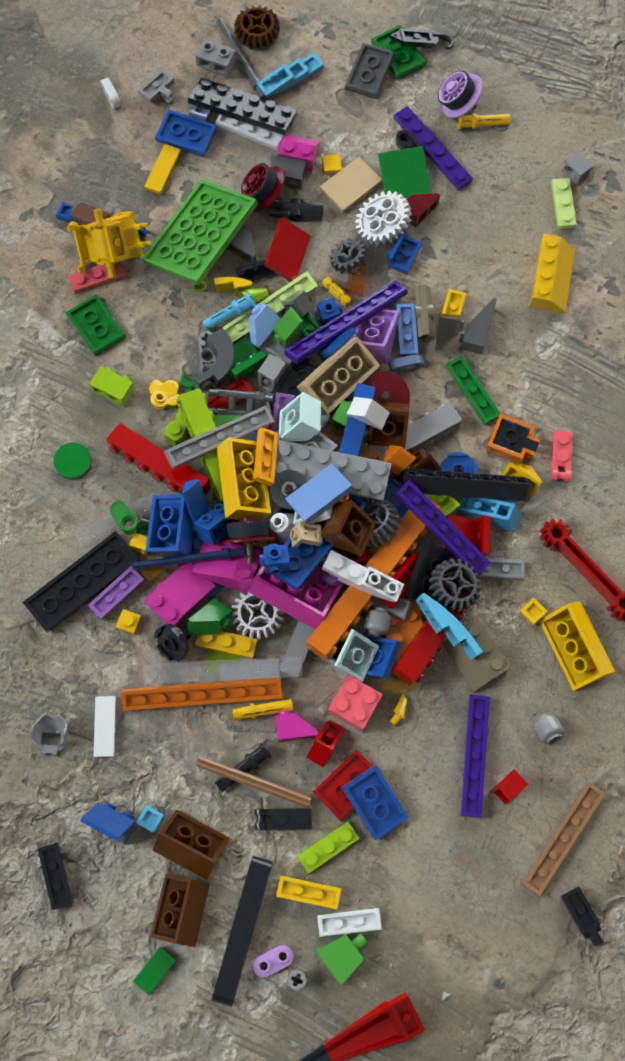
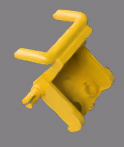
[67,209,152,278]

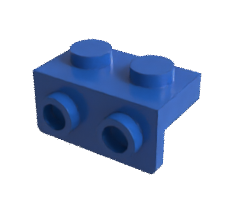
[386,229,422,275]

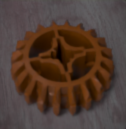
[234,5,280,50]

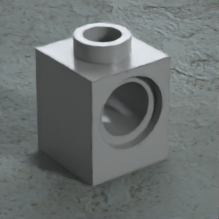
[563,152,593,185]

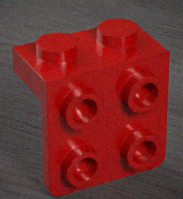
[445,514,492,556]

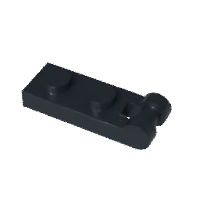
[255,808,312,831]

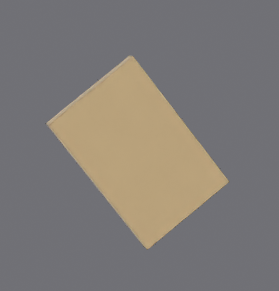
[320,157,382,213]

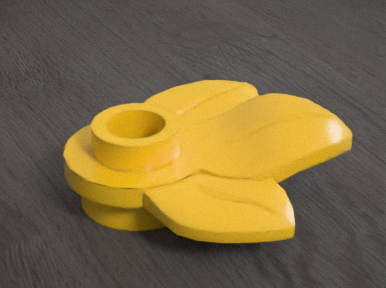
[149,379,179,409]

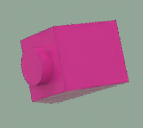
[276,711,318,742]

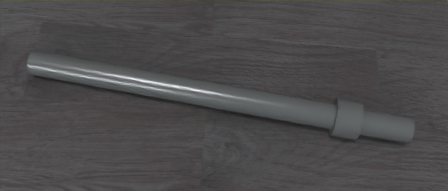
[217,18,267,99]

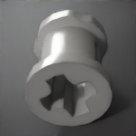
[287,970,307,990]

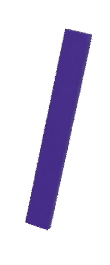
[284,280,408,364]

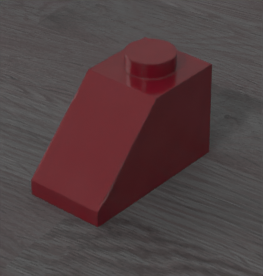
[406,193,440,227]

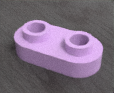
[253,945,293,977]

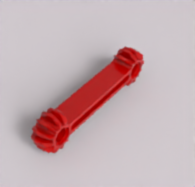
[539,518,625,622]

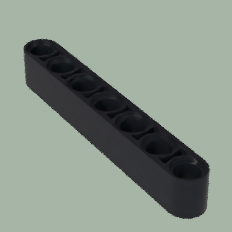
[401,468,532,501]
[211,856,273,1007]

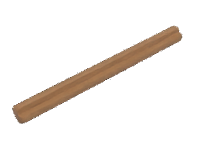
[196,756,311,808]

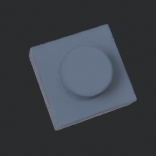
[190,105,212,122]

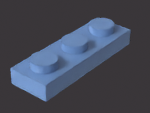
[396,303,418,357]

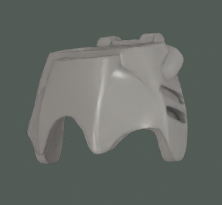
[30,712,69,756]

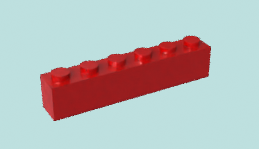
[106,423,212,495]
[391,582,471,686]

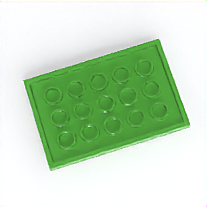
[142,180,258,285]

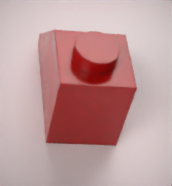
[306,720,346,767]

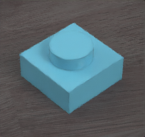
[136,805,165,833]

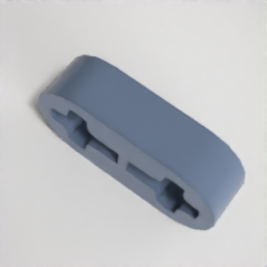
[388,354,424,374]

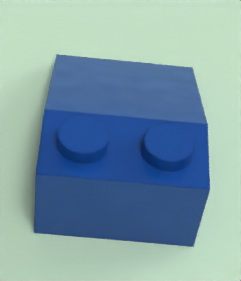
[145,494,193,557]
[80,802,137,845]

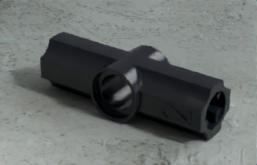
[269,198,324,222]

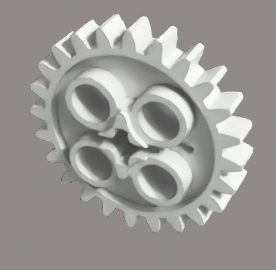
[355,191,412,245]

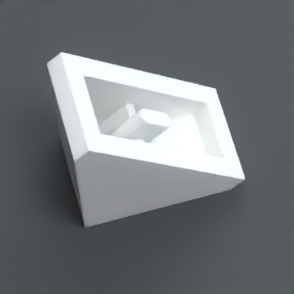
[347,397,390,430]

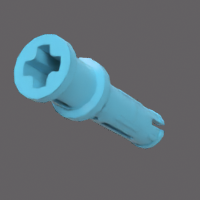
[202,292,256,331]

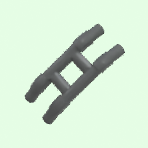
[208,389,275,416]

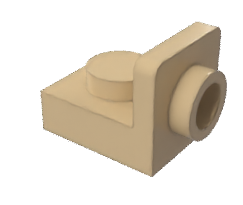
[290,521,323,547]

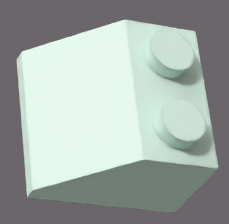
[278,392,322,442]
[334,629,379,682]

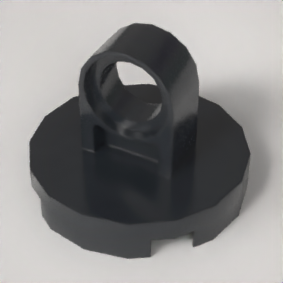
[154,623,192,662]

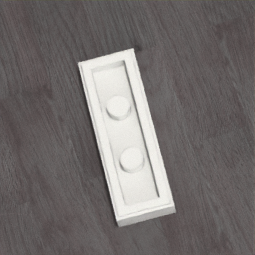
[93,696,116,758]
[317,908,382,937]

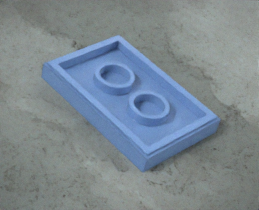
[285,464,354,524]

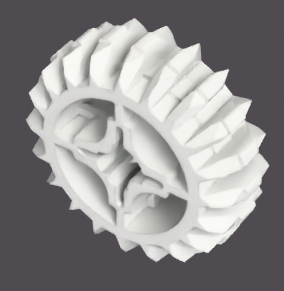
[232,589,284,640]

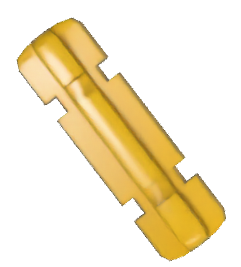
[322,276,351,306]

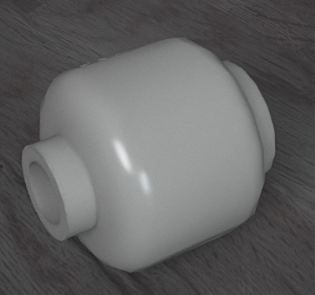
[364,607,392,638]
[534,714,564,745]

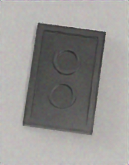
[345,43,395,99]

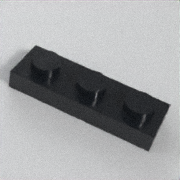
[37,842,73,910]

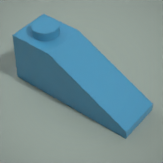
[457,497,522,532]

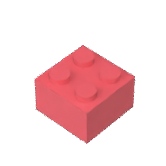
[328,675,383,732]

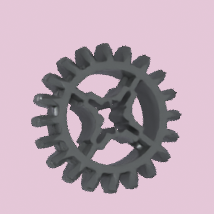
[364,500,401,549]
[429,559,482,612]

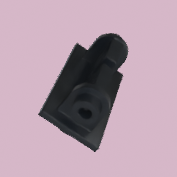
[236,260,276,282]

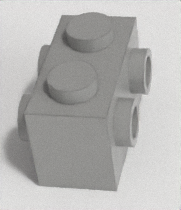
[195,39,236,77]

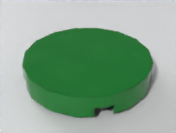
[53,442,92,480]

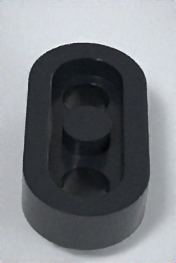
[395,130,421,150]

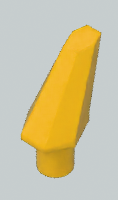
[389,694,408,726]

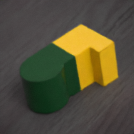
[129,516,150,556]

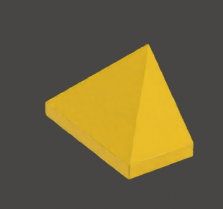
[501,461,542,498]

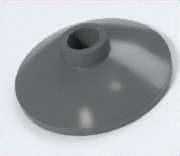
[270,470,308,509]

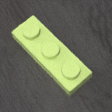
[551,178,577,229]

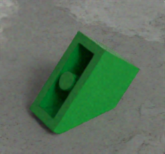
[187,598,232,635]

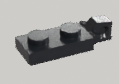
[560,886,603,947]

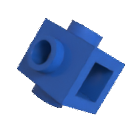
[315,298,342,326]
[260,544,290,575]

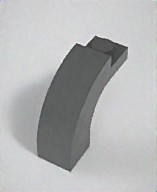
[193,327,234,390]

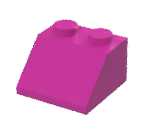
[278,134,320,172]

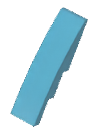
[257,52,324,97]
[416,593,483,660]

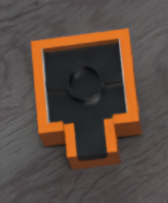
[485,413,541,463]

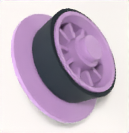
[438,70,483,118]

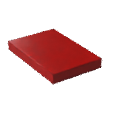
[264,218,311,282]
[313,750,372,822]

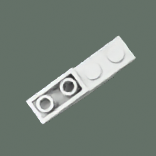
[322,550,404,602]

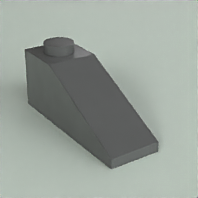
[459,298,497,355]

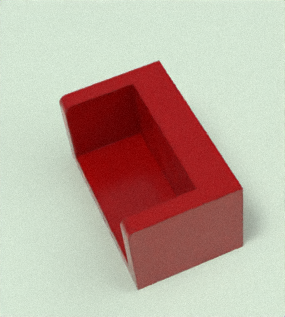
[491,769,529,804]

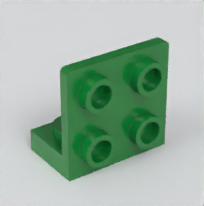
[229,337,266,382]

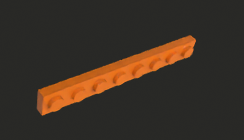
[121,677,282,711]

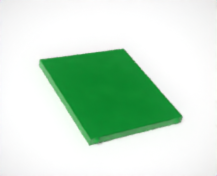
[378,146,432,199]

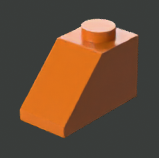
[379,445,416,476]

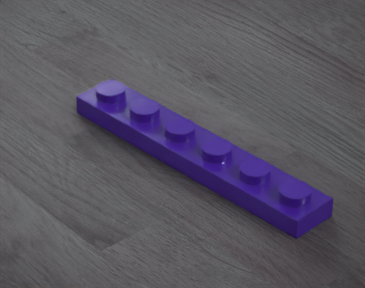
[394,106,473,191]
[395,480,491,577]
[460,695,490,819]

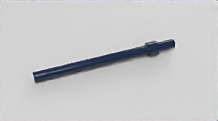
[132,547,246,570]

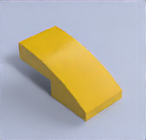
[214,277,253,296]

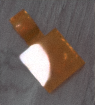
[345,262,368,297]

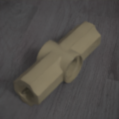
[414,285,434,341]

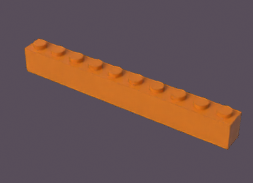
[306,497,441,660]

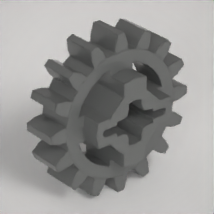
[329,237,369,274]

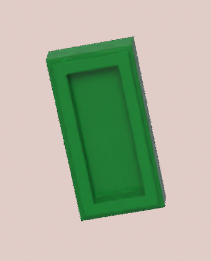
[133,946,176,995]

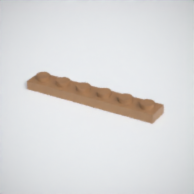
[522,782,606,897]

